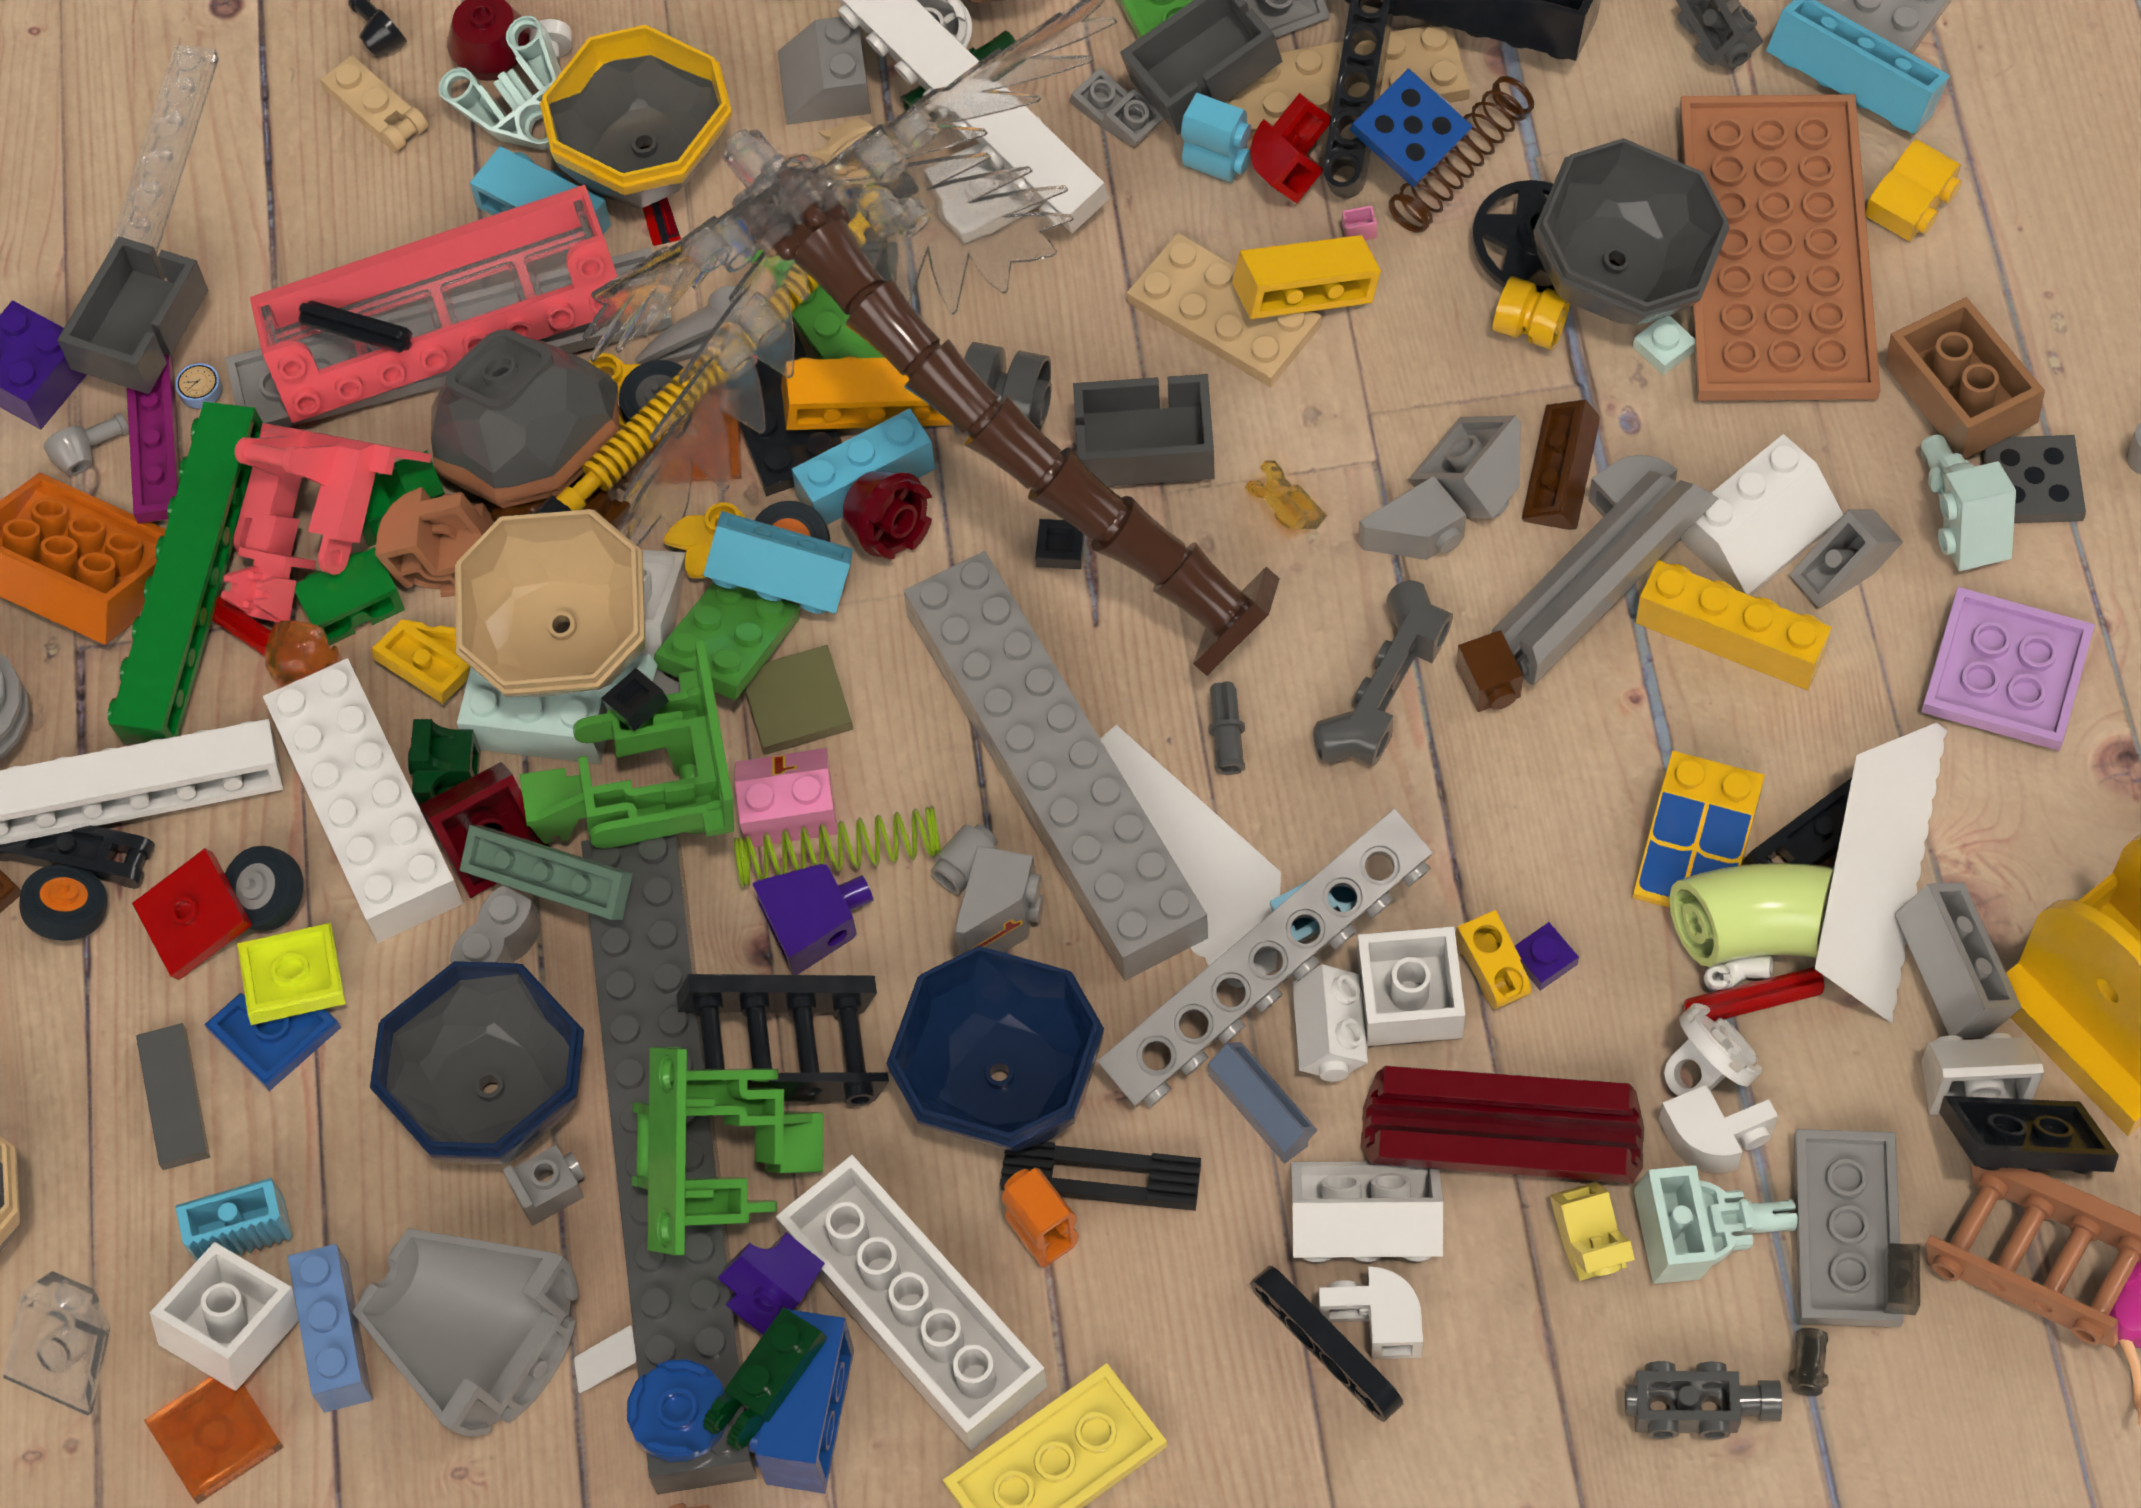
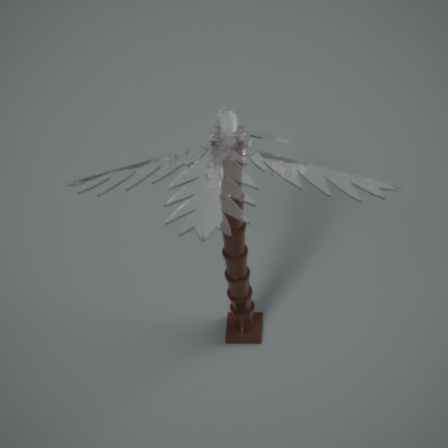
[582,0,1280,676]

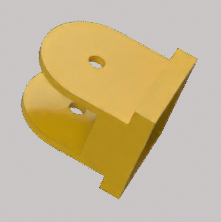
[2006,833,2141,1136]

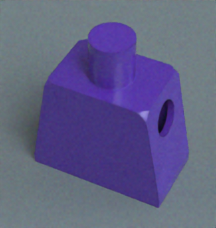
[752,864,874,975]

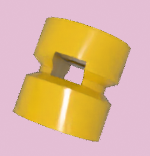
[1492,276,1571,351]

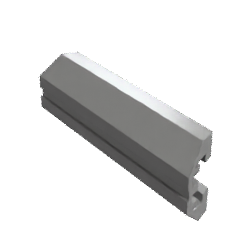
[1492,470,1719,685]

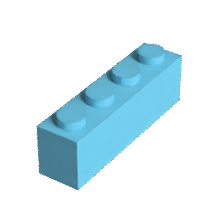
[1766,0,1950,135]

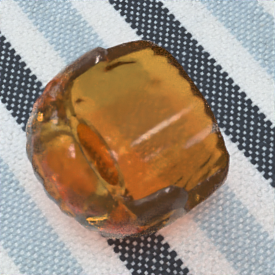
[265,620,339,687]

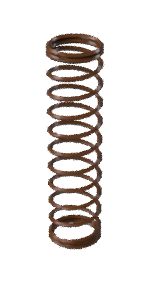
[1388,76,1534,233]

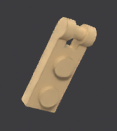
[320,55,429,153]

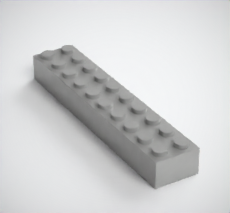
[904,551,1208,981]

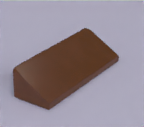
[1522,399,1600,530]

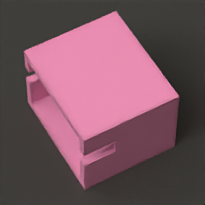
[1342,205,1377,240]

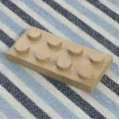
[1127,233,1322,387]

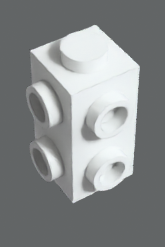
[1292,964,1368,1082]

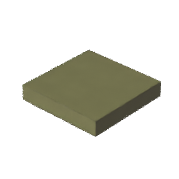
[745,645,853,755]

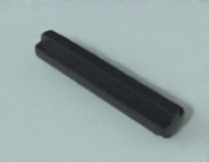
[298,300,412,353]

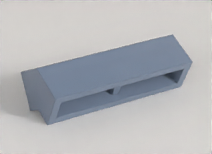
[1208,1042,1318,1164]

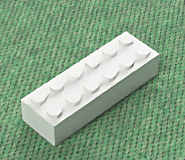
[263,658,464,944]
[775,1155,1047,1451]

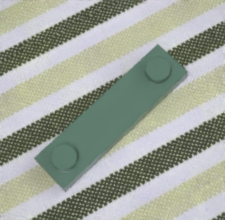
[460,825,633,920]

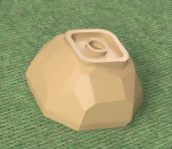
[455,509,645,697]

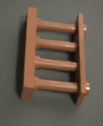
[1926,1162,2141,1349]

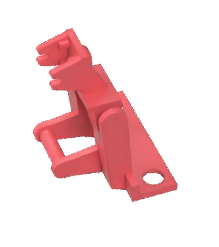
[221,423,432,624]

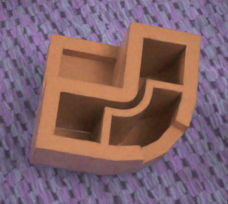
[375,487,494,597]

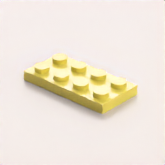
[943,1363,1167,1508]

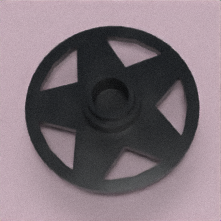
[1471,180,1555,293]

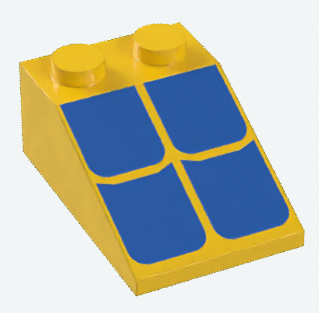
[1632,750,1765,908]

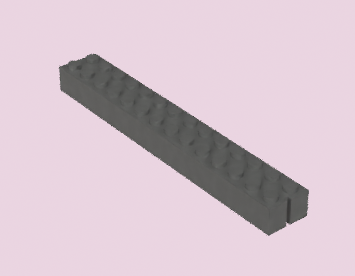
[581,834,757,1495]

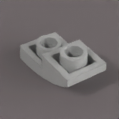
[1069,67,1164,146]

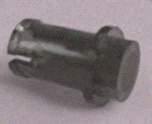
[1788,1328,1829,1397]

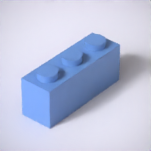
[288,1244,373,1413]

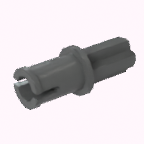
[1208,681,1245,775]

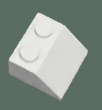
[1921,1033,2044,1115]

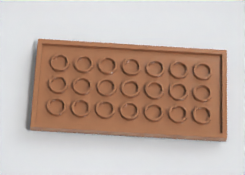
[1680,94,1881,401]

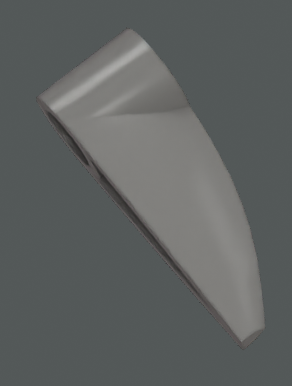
[635,286,750,364]

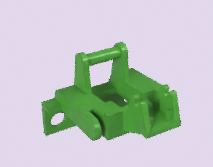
[519,640,734,849]
[631,1047,823,1255]

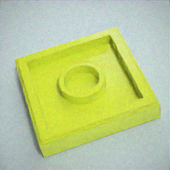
[237,923,346,1025]

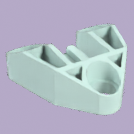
[438,15,561,150]

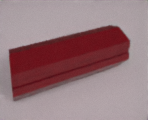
[1360,1066,1644,1183]

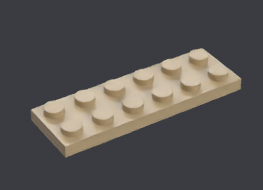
[1225,25,1470,140]

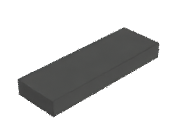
[136,1023,210,1170]

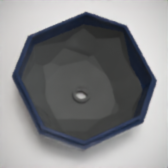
[370,961,584,1165]

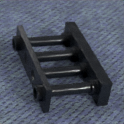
[676,974,889,1106]

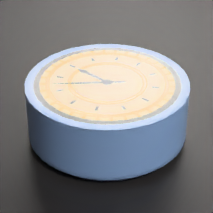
[175,363,223,409]

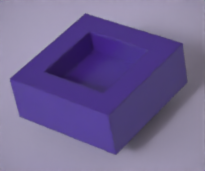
[1515,922,1579,991]

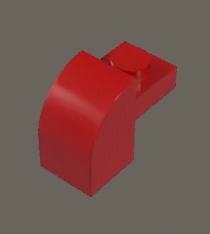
[1250,92,1331,204]

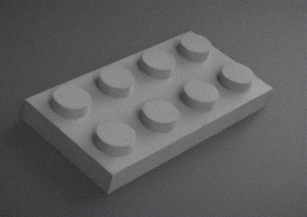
[1794,1129,1904,1327]

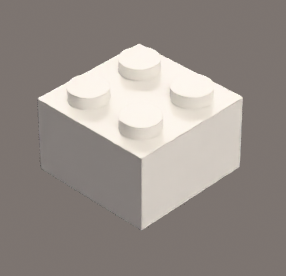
[1357,927,1465,1046]
[150,1242,299,1391]

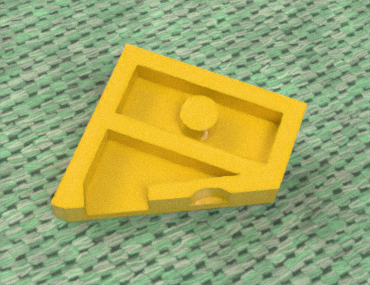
[371,619,471,704]

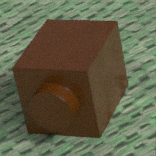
[1456,630,1523,712]

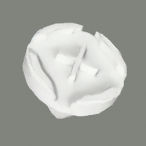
[1664,1003,1762,1096]

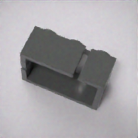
[1120,0,1283,135]
[57,236,209,394]
[1073,374,1215,486]

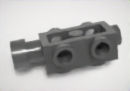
[1676,0,1764,70]
[1625,1361,1782,1440]

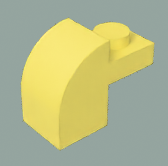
[1550,1182,1635,1281]

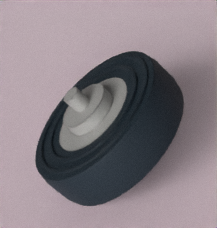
[225,846,304,931]

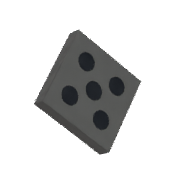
[1982,435,2086,523]

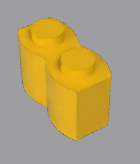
[1865,139,1962,242]

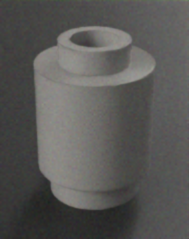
[931,824,998,895]

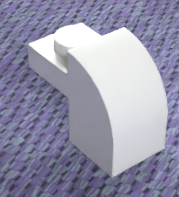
[1658,1084,1778,1173]
[1318,1267,1423,1359]

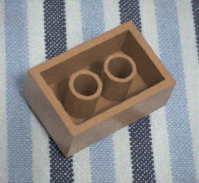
[1886,297,2045,459]

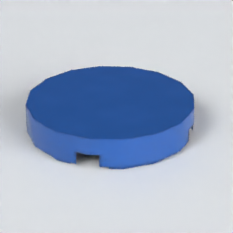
[627,1359,728,1462]

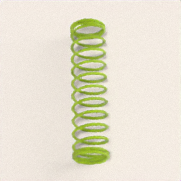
[734,806,941,887]

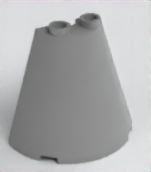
[352,1228,578,1436]

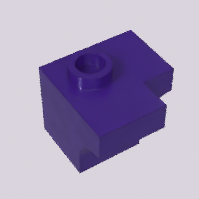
[718,1232,825,1335]

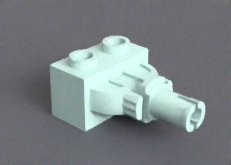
[1920,434,2016,571]
[1634,1165,1798,1284]

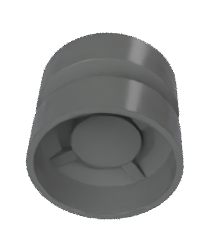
[954,342,1052,437]

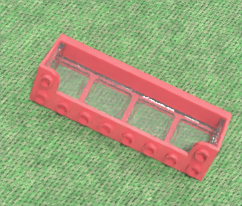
[249,184,629,423]

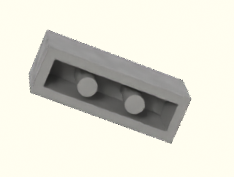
[1895,882,2022,1038]

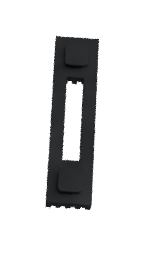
[1000,1142,1201,1211]

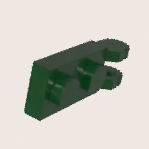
[702,1307,827,1451]

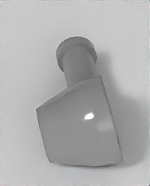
[44,413,129,476]

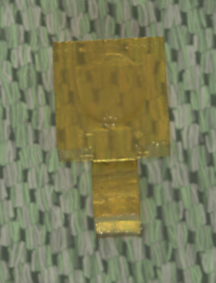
[1245,460,1327,530]

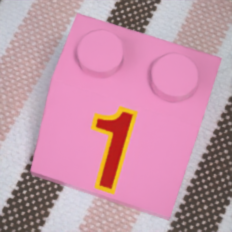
[735,748,838,847]

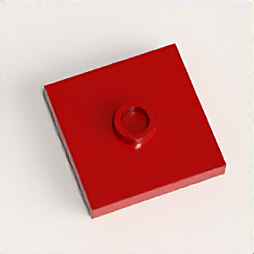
[132,848,252,980]

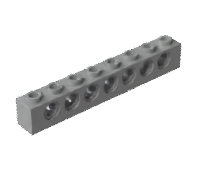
[1097,808,1433,1108]

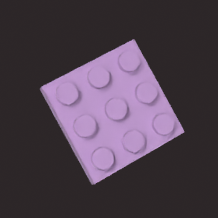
[1921,587,2095,751]

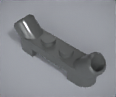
[1313,580,1453,766]

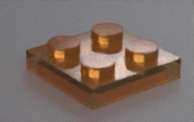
[144,1376,284,1504]

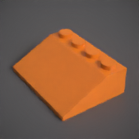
[0,472,166,645]

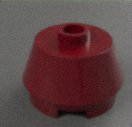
[447,0,529,81]
[843,471,932,559]

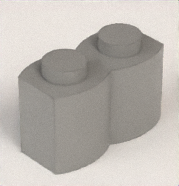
[450,885,540,963]

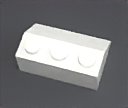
[1681,434,1843,596]
[1291,1161,1443,1262]

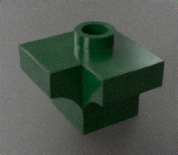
[408,719,481,812]

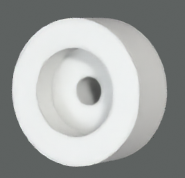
[529,19,572,62]

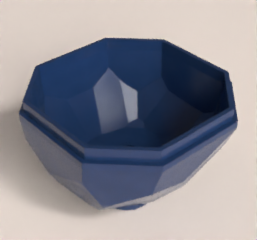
[886,946,1104,1152]

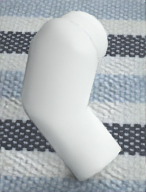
[1704,955,1774,992]

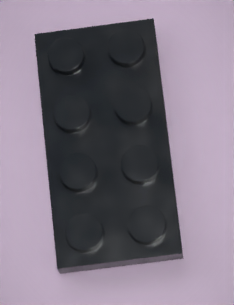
[721,319,842,497]

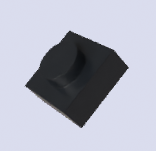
[1035,519,1085,569]
[601,668,669,731]

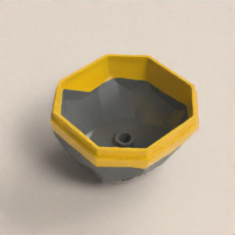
[540,24,732,209]

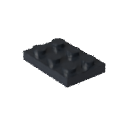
[1939,1096,2119,1174]

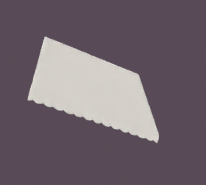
[1814,722,1947,1024]
[1100,725,1281,989]

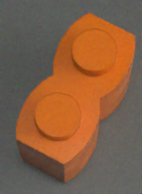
[1002,1168,1079,1267]

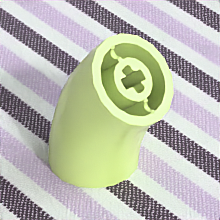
[1669,863,1834,967]

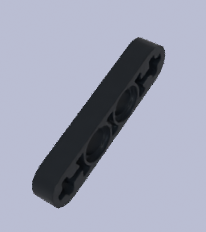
[1250,1265,1404,1422]

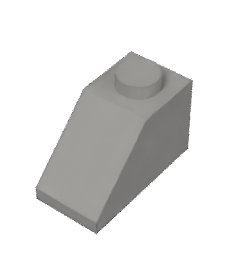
[1358,476,1466,560]
[1789,509,1903,607]

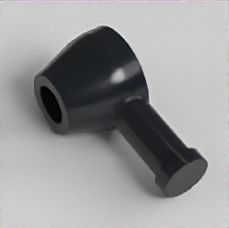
[348,0,407,57]

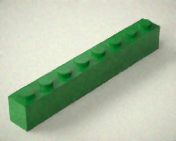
[107,402,263,744]

